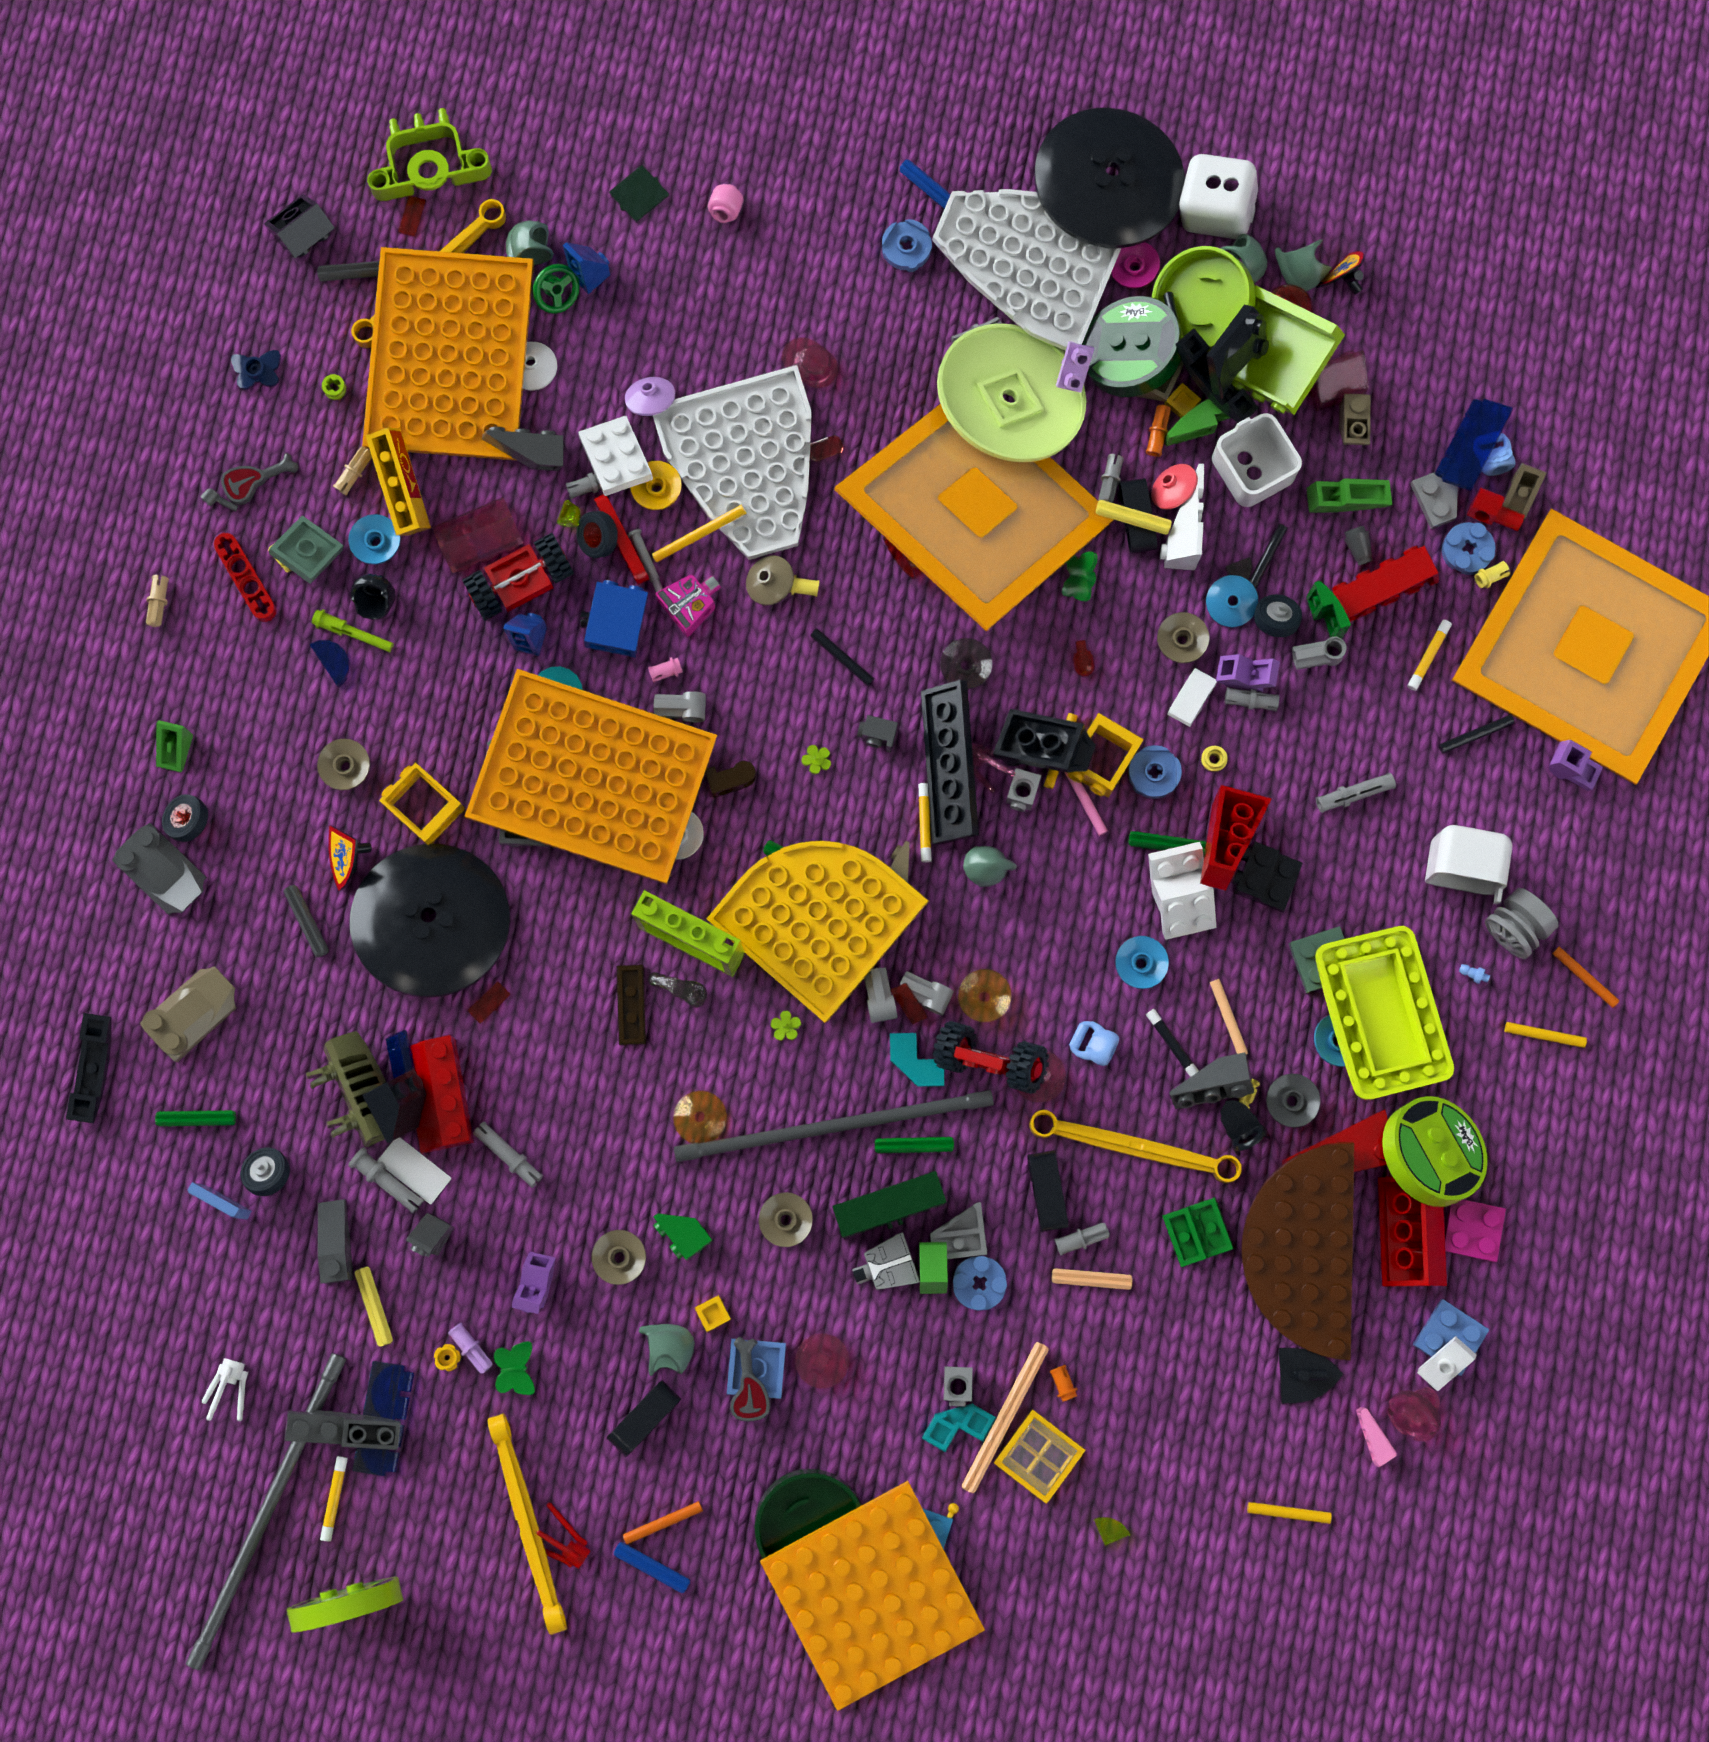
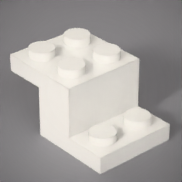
[1148,842,1217,940]

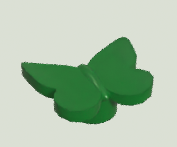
[1062,551,1098,602]
[494,1341,535,1395]

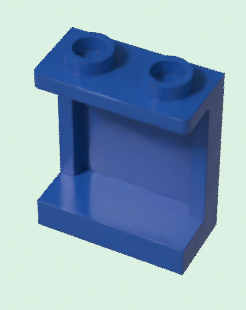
[584,580,648,658]

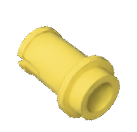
[1474,561,1510,588]
[790,575,820,597]

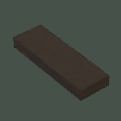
[617,965,646,1046]

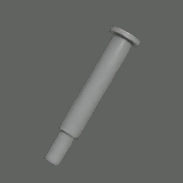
[627,529,663,593]

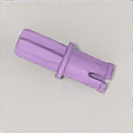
[448,1322,493,1374]

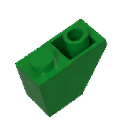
[653,1213,713,1261]

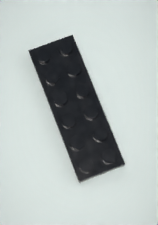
[921,680,979,845]

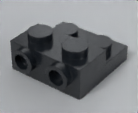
[1232,841,1303,913]

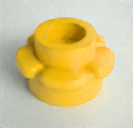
[434,1344,461,1371]

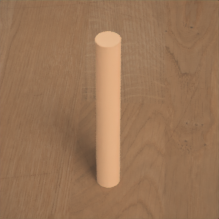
[1210,979,1249,1055]

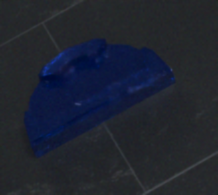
[309,640,350,688]

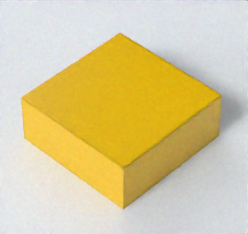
[1165,383,1201,418]
[695,1295,731,1332]

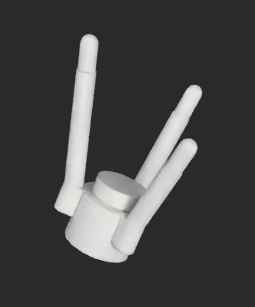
[202,1358,249,1421]

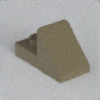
[1502,463,1546,520]

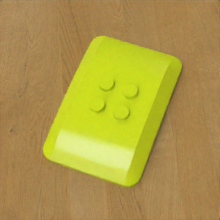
[1315,926,1454,1100]

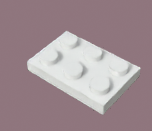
[578,416,653,496]

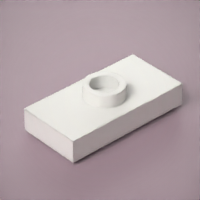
[1417,1336,1476,1391]

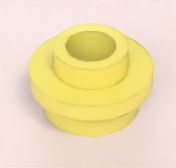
[1201,746,1228,772]

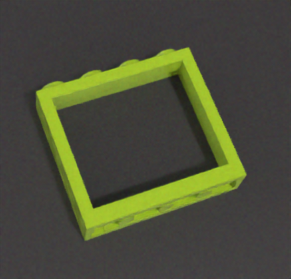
[631,890,745,978]

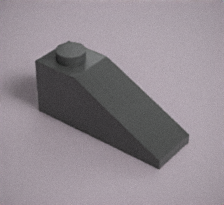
[318,1199,354,1284]

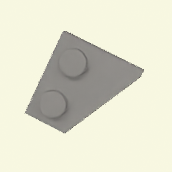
[1410,463,1459,529]
[930,1202,987,1259]

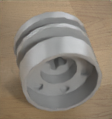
[1485,888,1559,959]

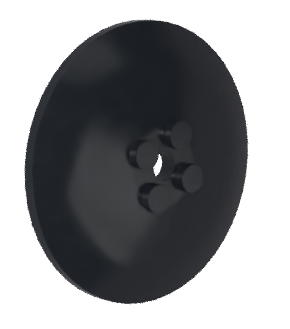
[1034,108,1185,248]
[350,844,510,998]

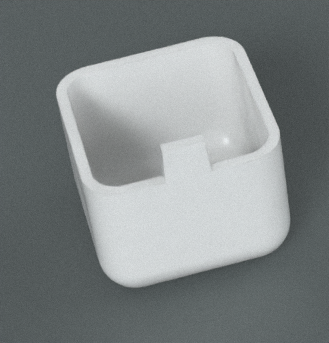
[1179,154,1258,239]
[1212,413,1302,507]
[1425,825,1513,904]

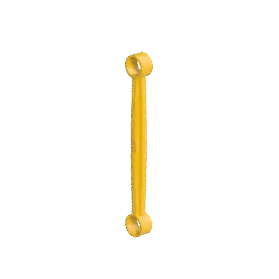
[351,199,506,348]
[1029,1110,1242,1183]
[487,1413,567,1635]

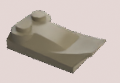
[140,966,237,1062]

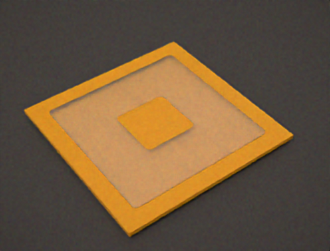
[834,404,1114,631]
[1451,508,1709,785]

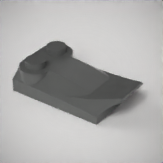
[112,823,207,915]

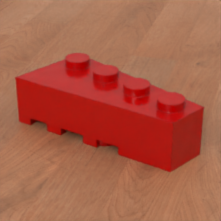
[1332,545,1439,622]
[1200,785,1272,891]
[1282,1109,1388,1172]

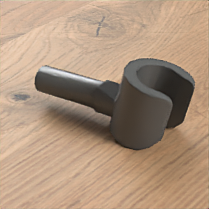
[200,488,238,512]

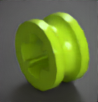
[322,374,347,400]

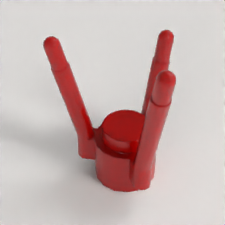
[536,1503,591,1569]

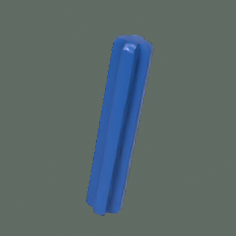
[900,159,951,209]
[614,1542,690,1593]

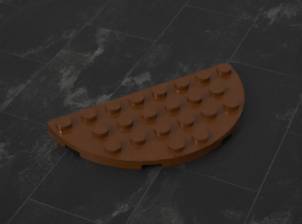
[1242,1142,1354,1361]

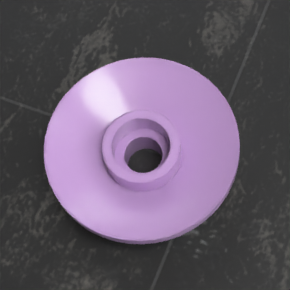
[625,377,675,416]

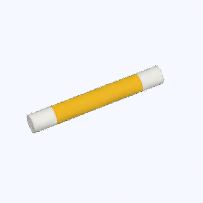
[1407,620,1452,691]
[918,783,932,862]
[320,1456,348,1541]

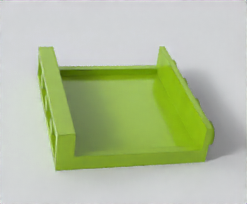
[1231,285,1345,415]

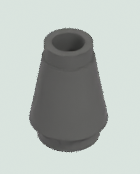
[1344,526,1373,566]

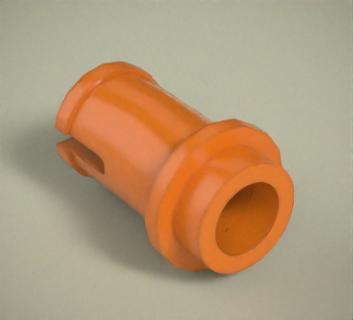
[1050,1365,1078,1402]

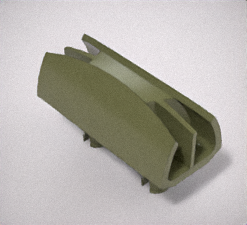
[306,1031,386,1147]

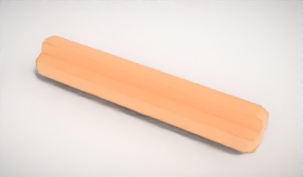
[1052,1268,1132,1290]

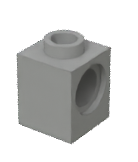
[1006,768,1041,812]
[943,1366,973,1406]

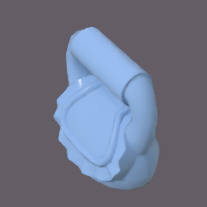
[1473,432,1516,476]
[1069,1021,1119,1066]

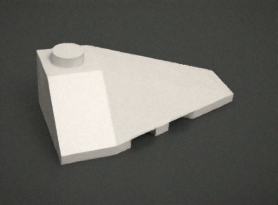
[1160,464,1204,570]

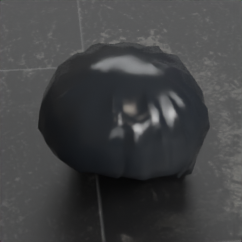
[350,574,395,620]

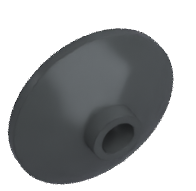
[1266,1074,1320,1127]

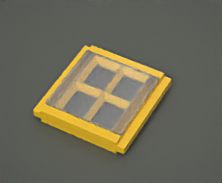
[993,1409,1085,1504]

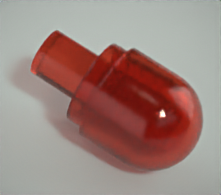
[1073,640,1095,677]

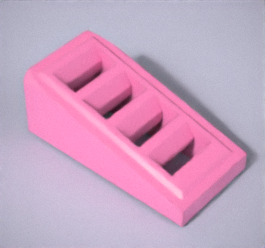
[1356,1407,1397,1467]

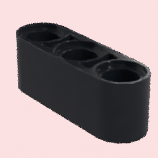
[1119,478,1157,554]
[1027,1150,1069,1232]
[607,1380,681,1457]

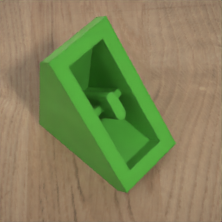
[156,720,193,772]
[919,1242,948,1294]

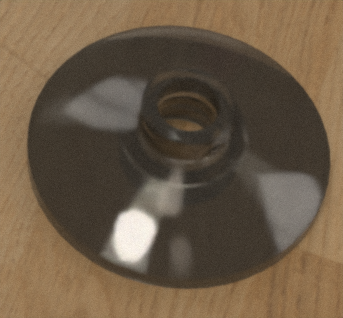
[940,638,992,689]

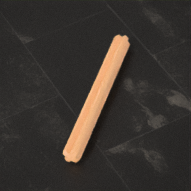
[962,1342,1049,1493]

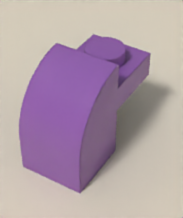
[1216,654,1280,692]
[1548,739,1603,791]
[512,1252,556,1314]

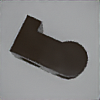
[705,761,756,798]

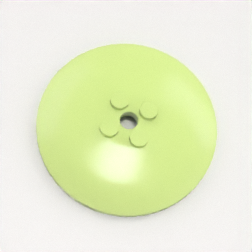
[937,324,1086,462]

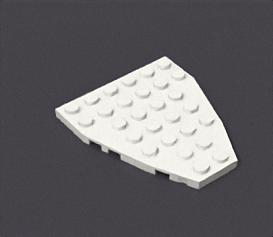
[932,189,1121,351]
[653,365,812,560]

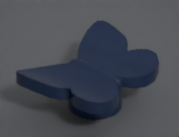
[231,350,281,390]

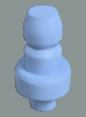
[1459,964,1490,984]

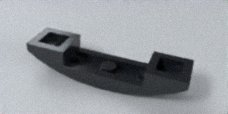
[1175,328,1259,423]
[66,1013,112,1123]

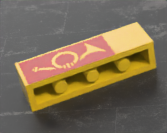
[365,427,431,536]

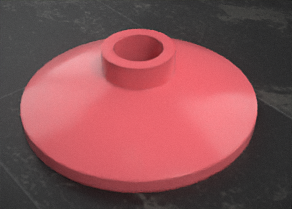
[1151,464,1198,510]

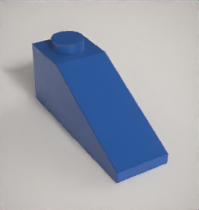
[563,242,610,294]
[503,613,547,656]

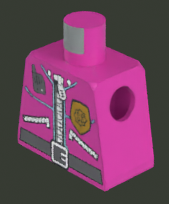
[655,575,721,638]

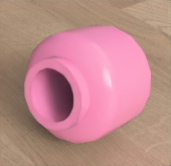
[708,184,744,223]

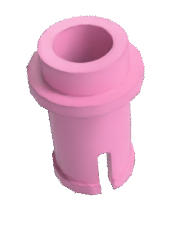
[648,657,683,683]

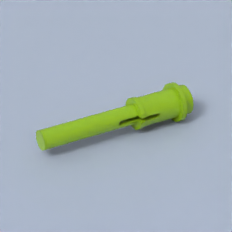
[312,609,394,653]

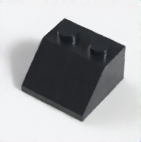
[264,194,335,258]
[362,1069,427,1143]

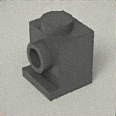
[857,715,898,753]

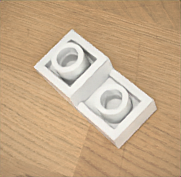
[1167,668,1217,727]

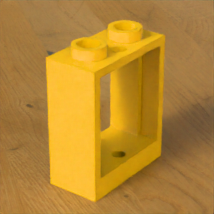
[1067,713,1144,798]
[379,762,465,845]

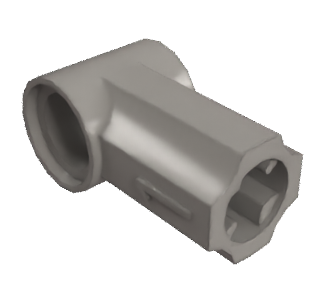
[1292,637,1347,670]
[654,692,706,723]
[864,967,897,1023]
[897,971,954,1016]

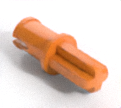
[1146,405,1171,457]

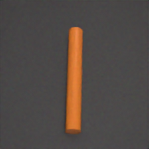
[1552,946,1620,1008]
[623,1501,703,1545]

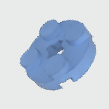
[882,219,932,272]
[1442,522,1495,575]
[1128,745,1182,799]
[953,1256,1007,1311]

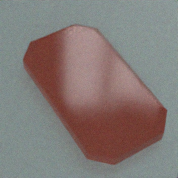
[810,435,844,462]

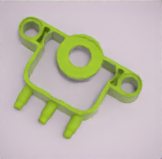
[367,108,492,201]

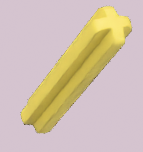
[1096,500,1172,535]
[354,1267,393,1347]

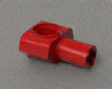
[1466,487,1525,531]

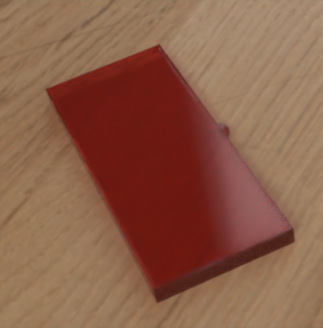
[398,196,426,237]
[467,982,511,1024]
[890,983,928,1024]

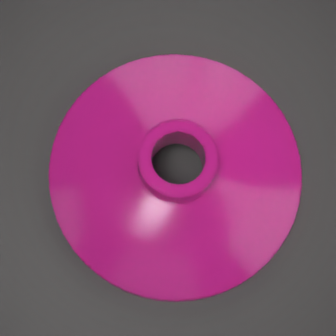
[1111,242,1160,289]

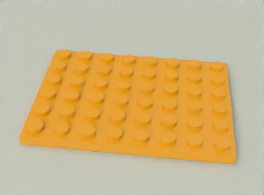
[362,247,534,461]
[465,669,717,885]

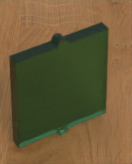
[609,165,669,223]

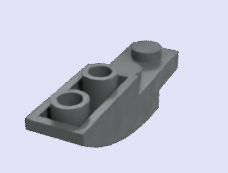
[284,1410,401,1450]

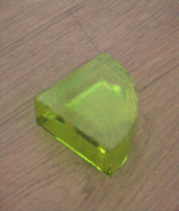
[557,500,580,527]
[1093,1517,1130,1546]

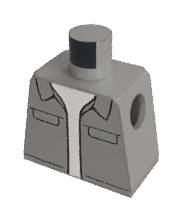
[852,1232,920,1290]

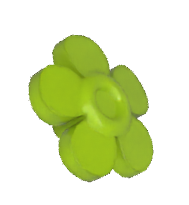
[801,745,831,774]
[771,1011,801,1041]

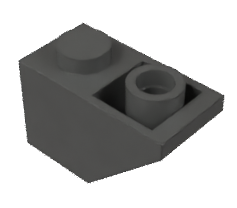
[406,1213,454,1257]

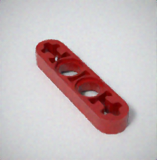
[594,494,649,585]
[214,533,277,622]

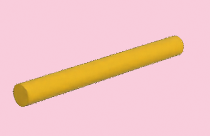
[652,504,747,562]

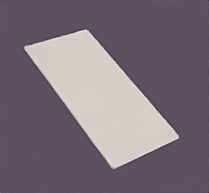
[377,1137,451,1204]

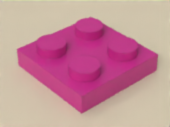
[1445,1199,1506,1262]

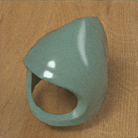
[506,220,554,265]
[1221,234,1267,284]
[1275,239,1332,292]
[963,846,1017,887]
[639,1324,695,1376]

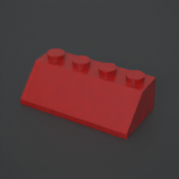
[402,1035,474,1154]
[1378,1177,1447,1287]

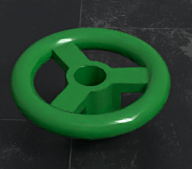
[533,264,580,314]

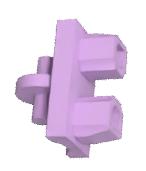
[1056,341,1095,393]

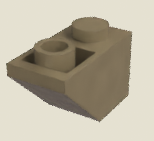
[1339,394,1370,445]

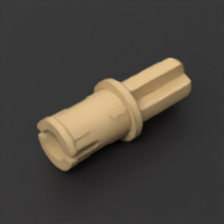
[333,446,372,496]
[146,575,169,627]

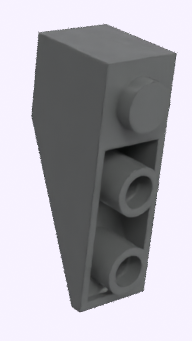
[482,427,563,471]
[1169,1052,1254,1109]

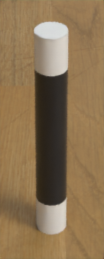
[1145,1009,1199,1077]

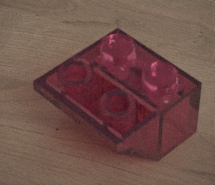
[1309,350,1369,411]

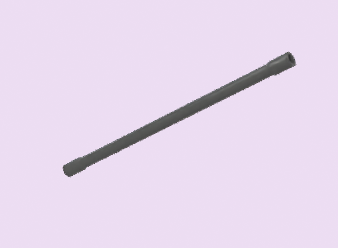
[674,1090,994,1162]
[185,1352,347,1670]

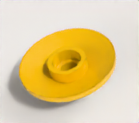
[630,461,682,510]

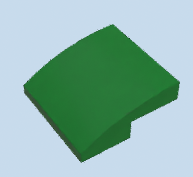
[1306,581,1351,639]
[1162,1197,1235,1267]

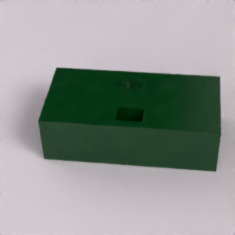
[832,1171,946,1239]

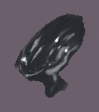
[1220,1100,1270,1157]

